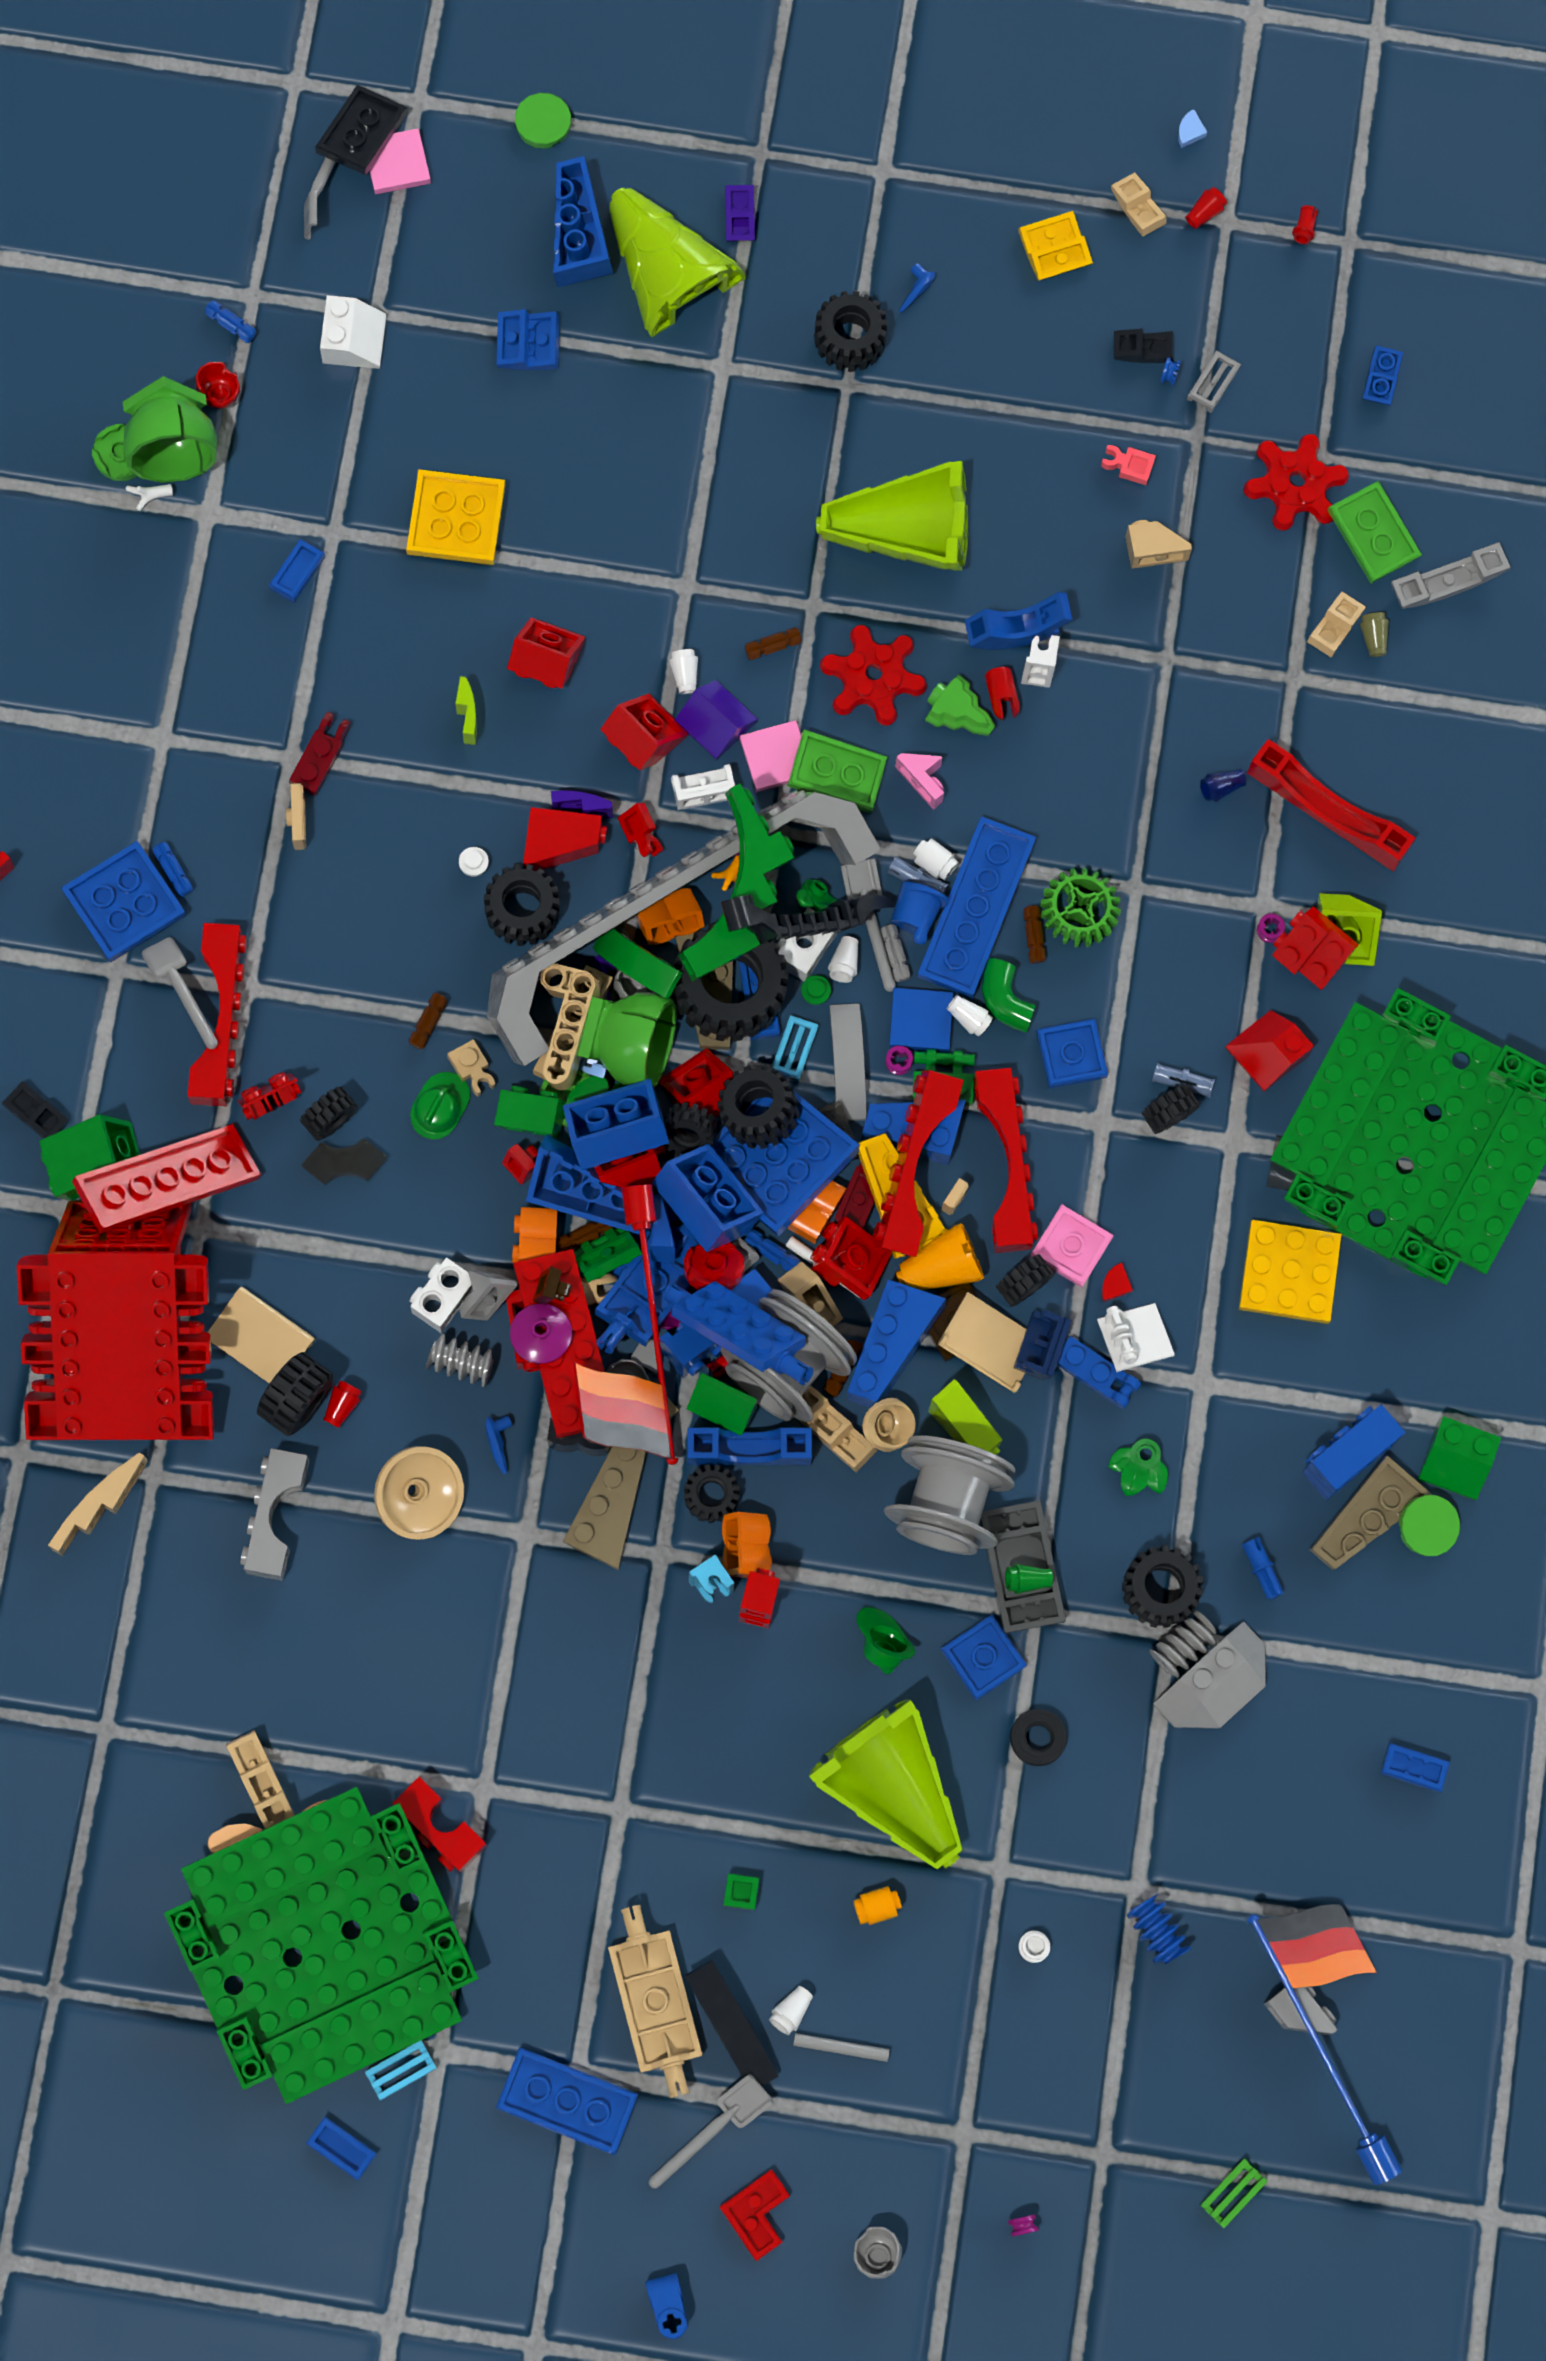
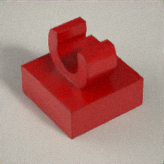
[502,1144,538,1185]

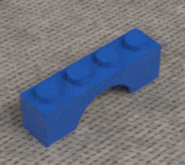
[687,1428,812,1465]

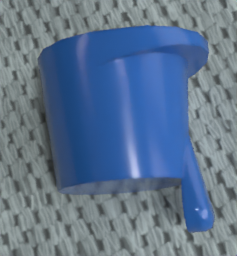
[891,882,949,945]

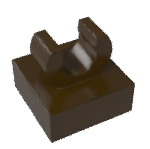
[533,1267,572,1305]

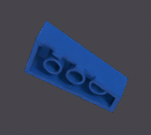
[553,156,613,288]
[526,1134,655,1235]

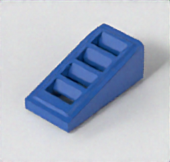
[650,1193,676,1262]

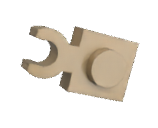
[447,1039,495,1097]

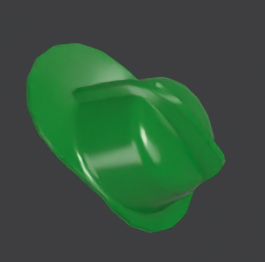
[410,1072,470,1140]
[856,1607,915,1674]

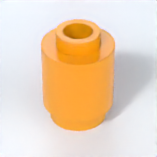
[853,1886,902,1925]

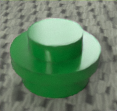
[801,975,831,1005]

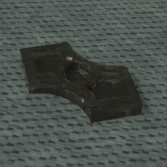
[301,1139,388,1186]

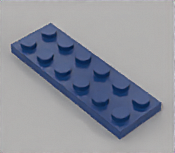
[917,816,1036,999]

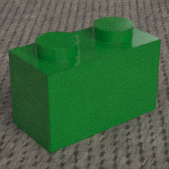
[494,1086,566,1138]

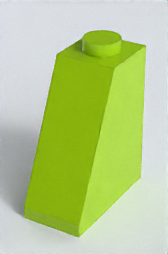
[928,1379,1002,1455]

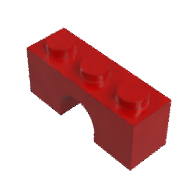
[739,1568,780,1629]
[392,1777,487,1874]

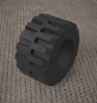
[814,291,887,372]
[484,864,560,946]
[717,1065,800,1149]
[257,1352,334,1436]
[1122,1545,1203,1628]

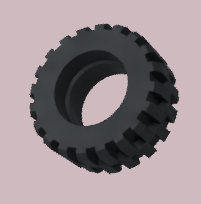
[672,922,788,1042]

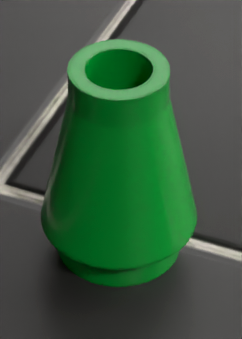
[1005,1563,1053,1595]

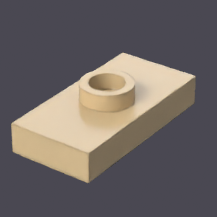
[286,783,306,850]

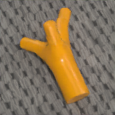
[711,855,739,891]

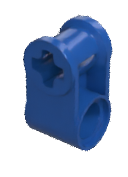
[645,2273,688,2339]

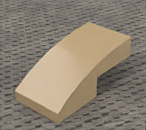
[1111,172,1166,237]
[1307,592,1366,657]

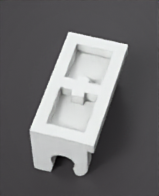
[1021,635,1060,688]
[671,764,735,810]

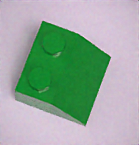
[1418,1416,1501,1501]

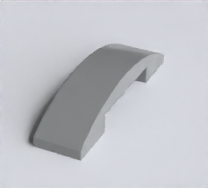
[1391,542,1511,609]
[829,1004,866,1122]

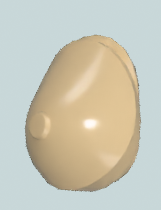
[862,1397,916,1452]

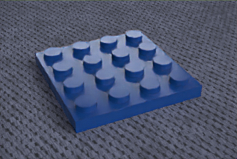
[712,1091,860,1237]

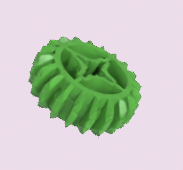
[1040,868,1121,948]

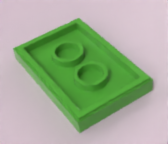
[1327,481,1422,584]
[787,729,887,813]

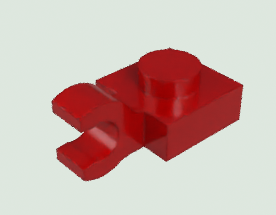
[618,803,663,857]

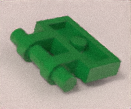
[912,1049,975,1106]
[574,1228,642,1283]

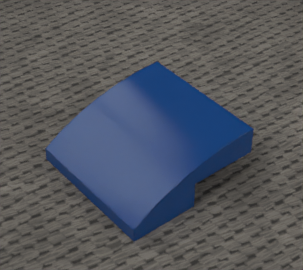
[496,309,560,370]

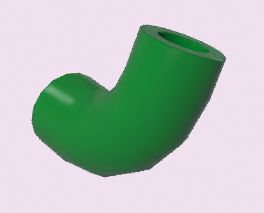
[982,958,1036,1033]

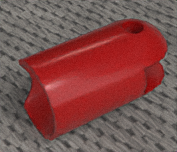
[984,667,1020,720]

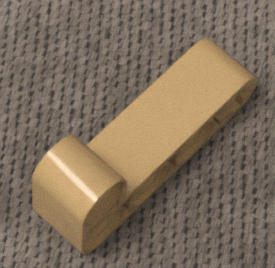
[540,964,601,1090]

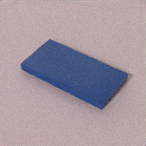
[496,2047,639,2156]

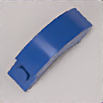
[965,592,1073,650]

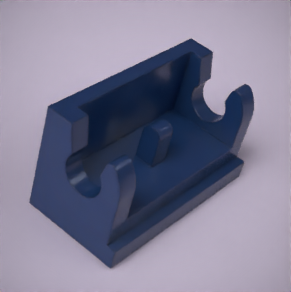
[1013,1310,1072,1380]

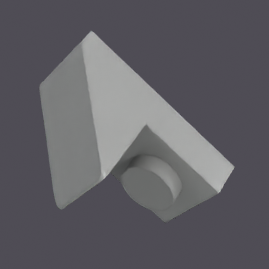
[459,1270,517,1321]

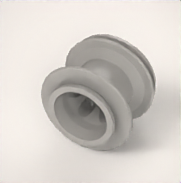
[721,1289,857,1422]
[884,1435,1016,1555]

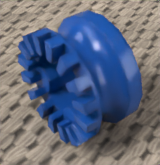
[1160,357,1181,386]

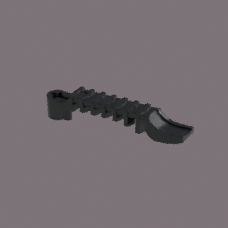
[721,894,895,943]

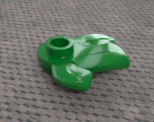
[796,879,838,911]
[1108,1438,1168,1496]

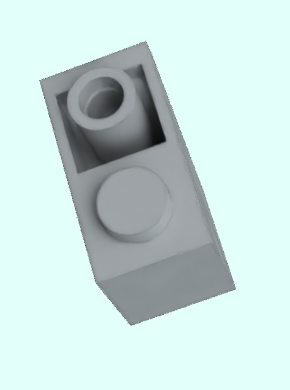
[1264,1987,1338,2035]

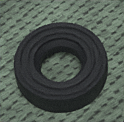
[1010,1709,1067,1766]

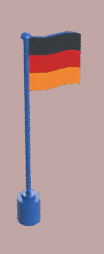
[1248,1904,1402,2185]

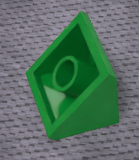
[686,1372,758,1436]

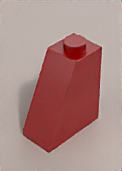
[523,807,607,872]

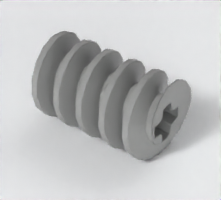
[426,1334,494,1388]
[1149,1610,1217,1678]

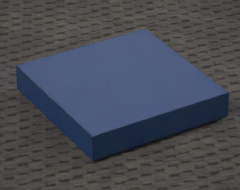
[889,988,953,1053]
[1036,1019,1108,1089]
[940,1614,1027,1701]

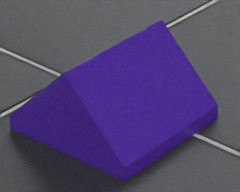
[675,680,758,760]

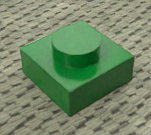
[723,1873,759,1911]

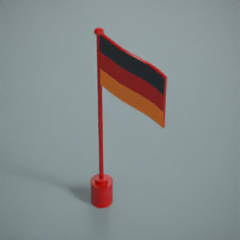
[573,1184,678,1465]

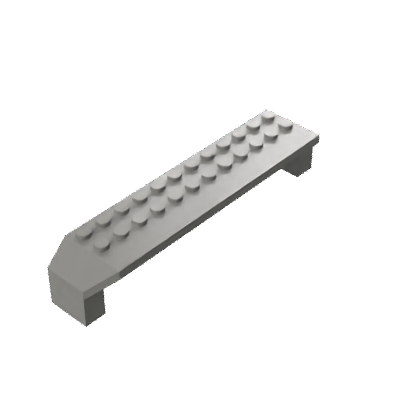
[487,790,881,1066]

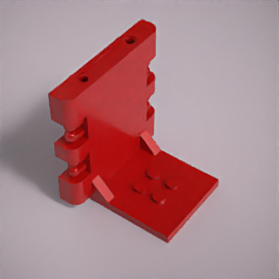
[17,1201,214,1440]

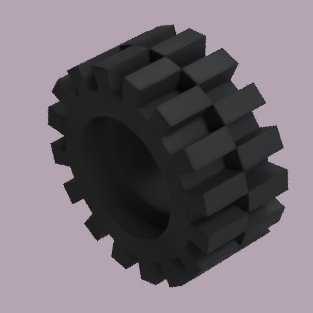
[1142,1084,1200,1134]
[300,1086,358,1141]
[663,1102,718,1157]
[996,1254,1055,1307]
[684,1464,740,1523]

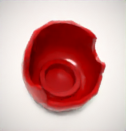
[195,362,240,409]

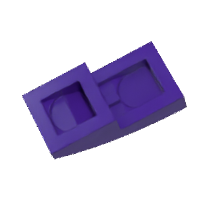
[725,185,755,242]
[551,790,613,819]

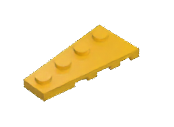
[858,1133,948,1258]

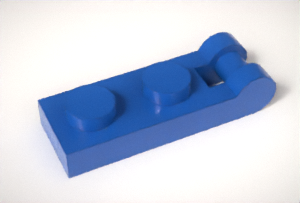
[1057,1336,1141,1409]

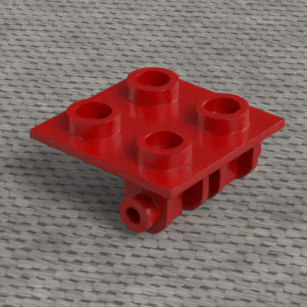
[236,1071,301,1120]

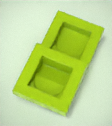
[456,676,477,745]

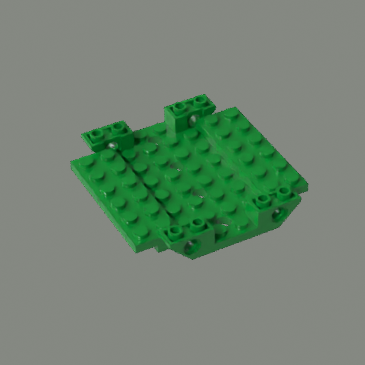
[1269,988,1546,1286]
[164,1786,479,2104]

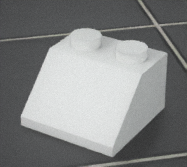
[320,295,387,369]

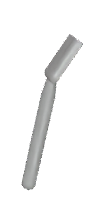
[304,157,336,240]
[840,858,896,992]
[142,937,218,1049]
[649,2074,773,2189]

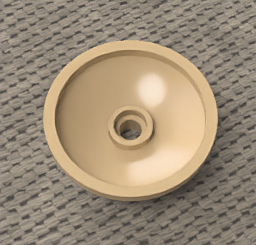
[374,1446,464,1540]

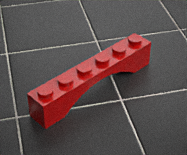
[1247,739,1416,872]
[187,923,247,1107]
[974,1068,1038,1253]
[873,1070,964,1257]

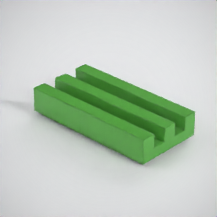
[1200,2158,1268,2228]

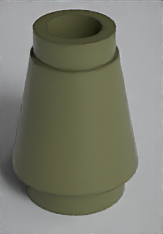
[1360,612,1389,657]

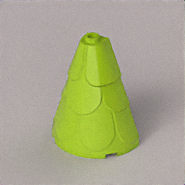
[609,188,746,337]
[816,461,968,571]
[809,1699,962,1869]

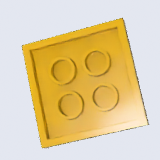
[406,469,506,565]
[1238,1220,1342,1324]

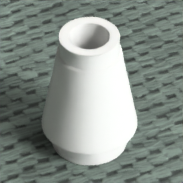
[669,649,698,694]
[828,936,859,983]
[947,995,993,1037]
[769,1986,813,2035]

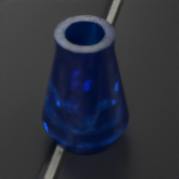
[1200,769,1246,802]

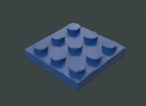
[61,841,186,962]

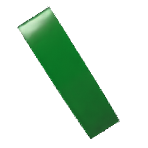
[593,926,683,998]

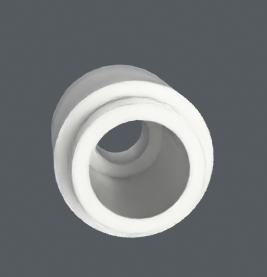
[913,839,959,881]

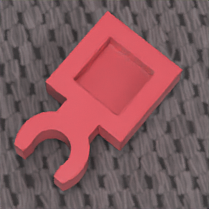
[1101,445,1156,485]

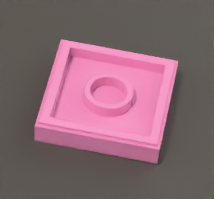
[369,128,431,195]
[739,720,801,793]
[1030,1205,1114,1288]

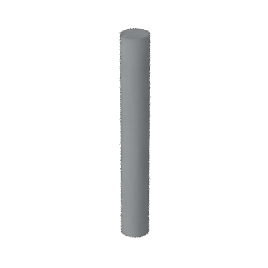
[793,2033,890,2062]

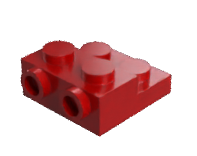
[1272,906,1359,990]
[810,1216,892,1300]

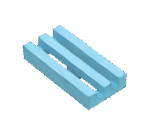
[772,1015,819,1082]
[365,2040,437,2101]

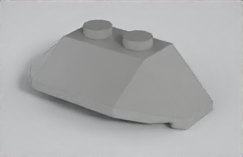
[1153,1621,1266,1729]

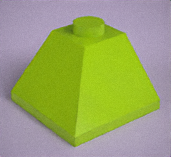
[1317,893,1382,966]

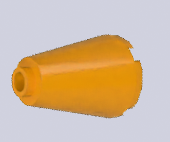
[896,1223,984,1290]

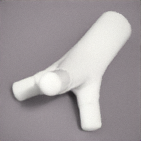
[126,484,173,511]

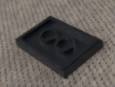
[315,85,407,176]

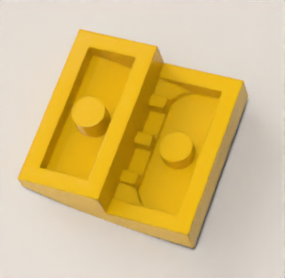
[1018,211,1093,281]

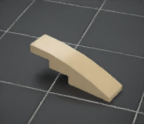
[799,1386,877,1472]
[48,1453,148,1556]
[226,1730,294,1829]

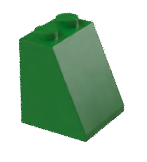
[39,1114,140,1201]

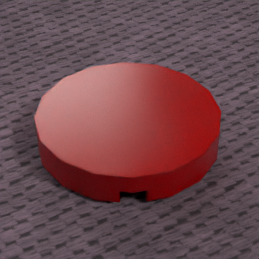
[684,1242,744,1290]

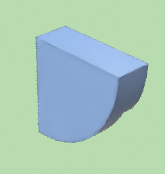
[1178,109,1207,148]
[578,1057,608,1078]

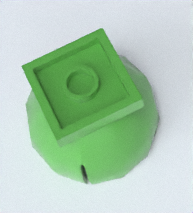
[123,376,217,483]
[577,992,677,1088]

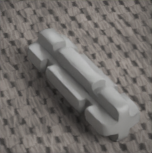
[881,924,910,982]

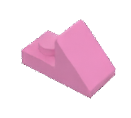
[895,753,944,810]

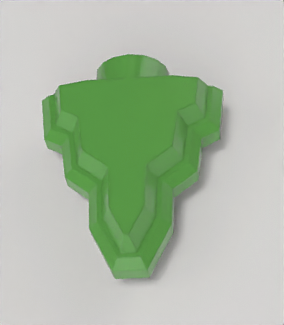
[925,675,995,736]

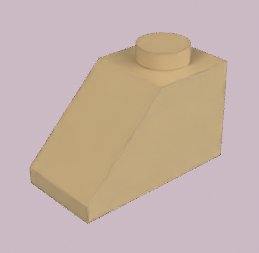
[1125,520,1192,569]
[778,1262,843,1326]

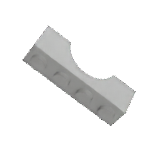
[240,1448,310,1581]

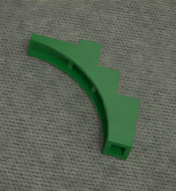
[678,783,794,982]

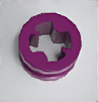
[1256,913,1285,943]
[885,1046,913,1075]
[1008,2214,1039,2237]

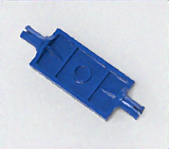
[595,1224,700,1354]
[664,1281,813,1385]

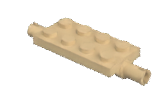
[608,1905,703,2098]

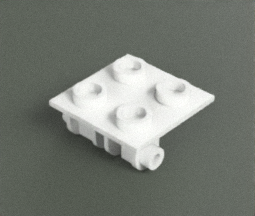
[1097,1303,1175,1372]

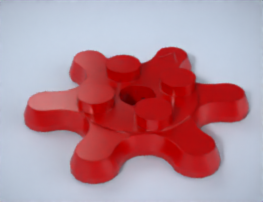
[1243,434,1349,531]
[820,625,927,726]

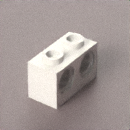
[410,1257,473,1334]

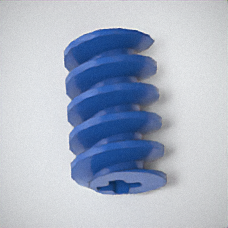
[1127,1894,1192,1964]

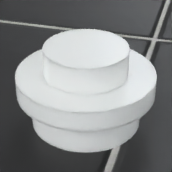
[459,847,489,877]
[1018,1931,1050,1963]

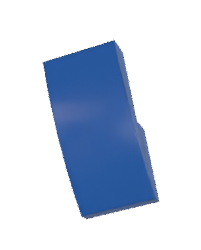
[1362,345,1404,406]

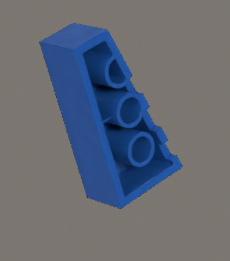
[660,1269,772,1378]
[847,1279,946,1408]

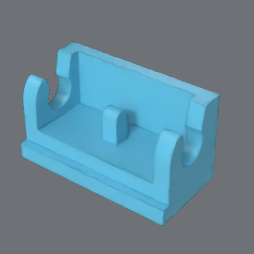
[689,1555,734,1603]

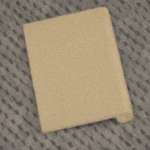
[207,1286,316,1384]
[938,1292,1026,1393]

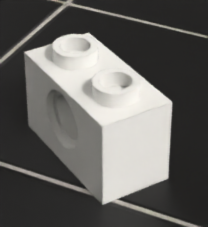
[778,908,837,981]

